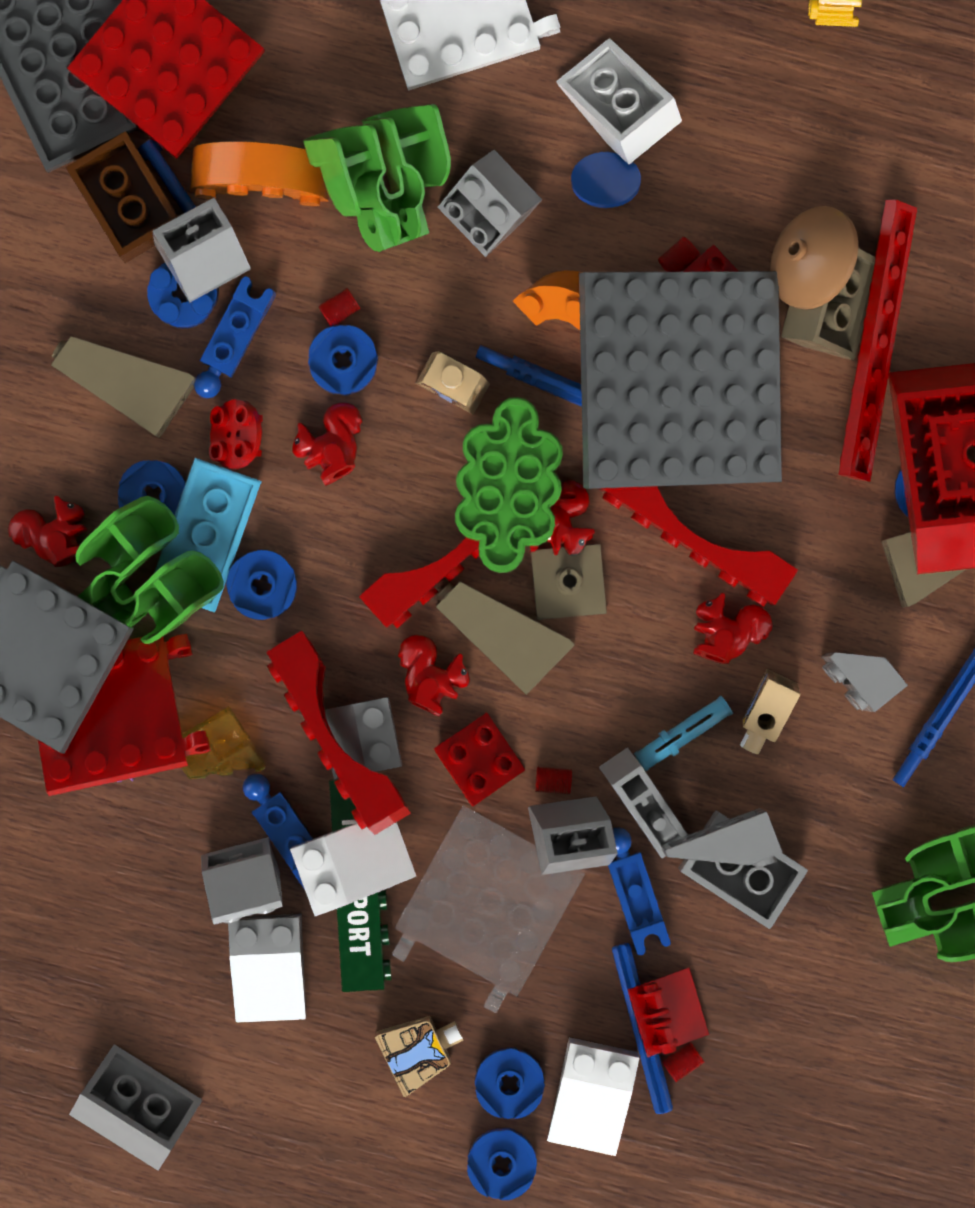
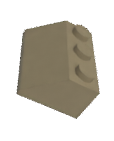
[781,248,875,360]

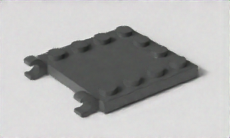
[0,560,134,753]

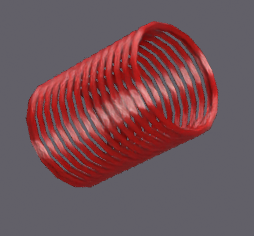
[658,237,700,272]
[318,288,361,327]
[535,767,572,795]
[662,1042,705,1082]

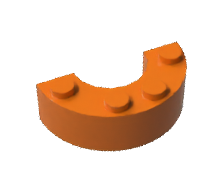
[190,142,329,206]
[513,270,583,330]

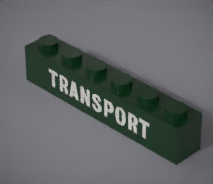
[329,779,392,992]

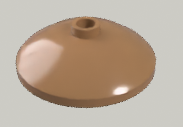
[770,206,858,310]

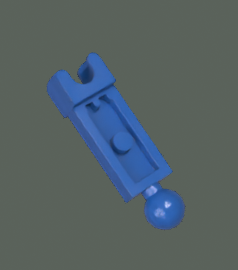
[194,276,276,399]
[243,773,314,888]
[608,827,671,955]

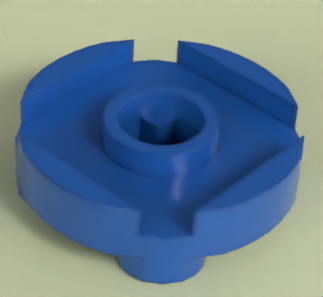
[147,262,218,329]
[308,325,378,396]
[118,460,186,515]
[226,550,297,620]
[475,1047,545,1119]
[467,1128,537,1201]

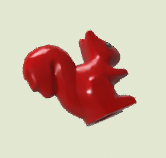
[292,402,363,486]
[529,480,595,556]
[8,496,88,567]
[693,593,773,664]
[398,635,470,717]

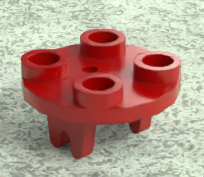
[209,399,263,469]

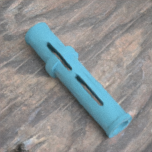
[634,696,733,771]

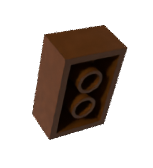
[65,131,178,263]

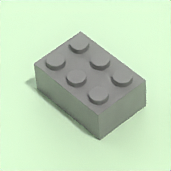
[678,810,808,929]

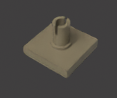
[531,544,607,620]

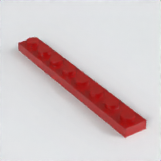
[838,200,917,482]

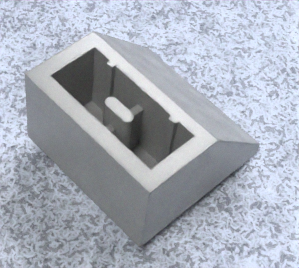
[438,150,542,257]
[152,198,251,303]
[821,652,908,712]
[528,796,618,875]
[201,837,283,925]

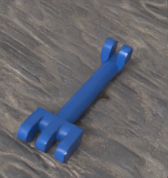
[138,139,196,213]

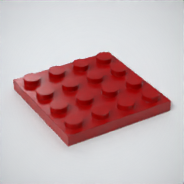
[67,0,265,159]

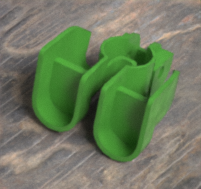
[303,104,451,252]
[76,496,224,644]
[871,824,975,962]

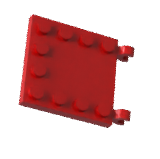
[38,634,211,796]

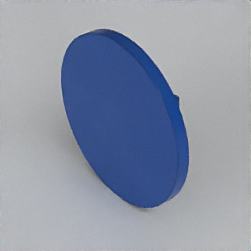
[571,152,641,208]

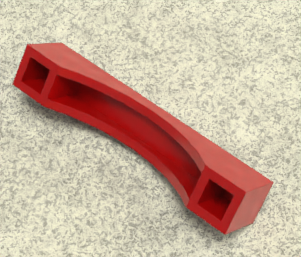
[599,486,799,607]
[359,538,479,629]
[266,630,411,835]

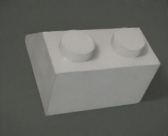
[325,697,402,779]

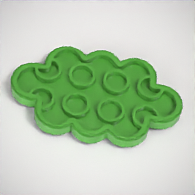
[455,397,563,573]

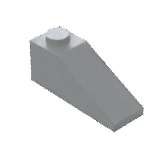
[599,747,688,858]

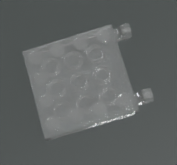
[392,805,585,1013]

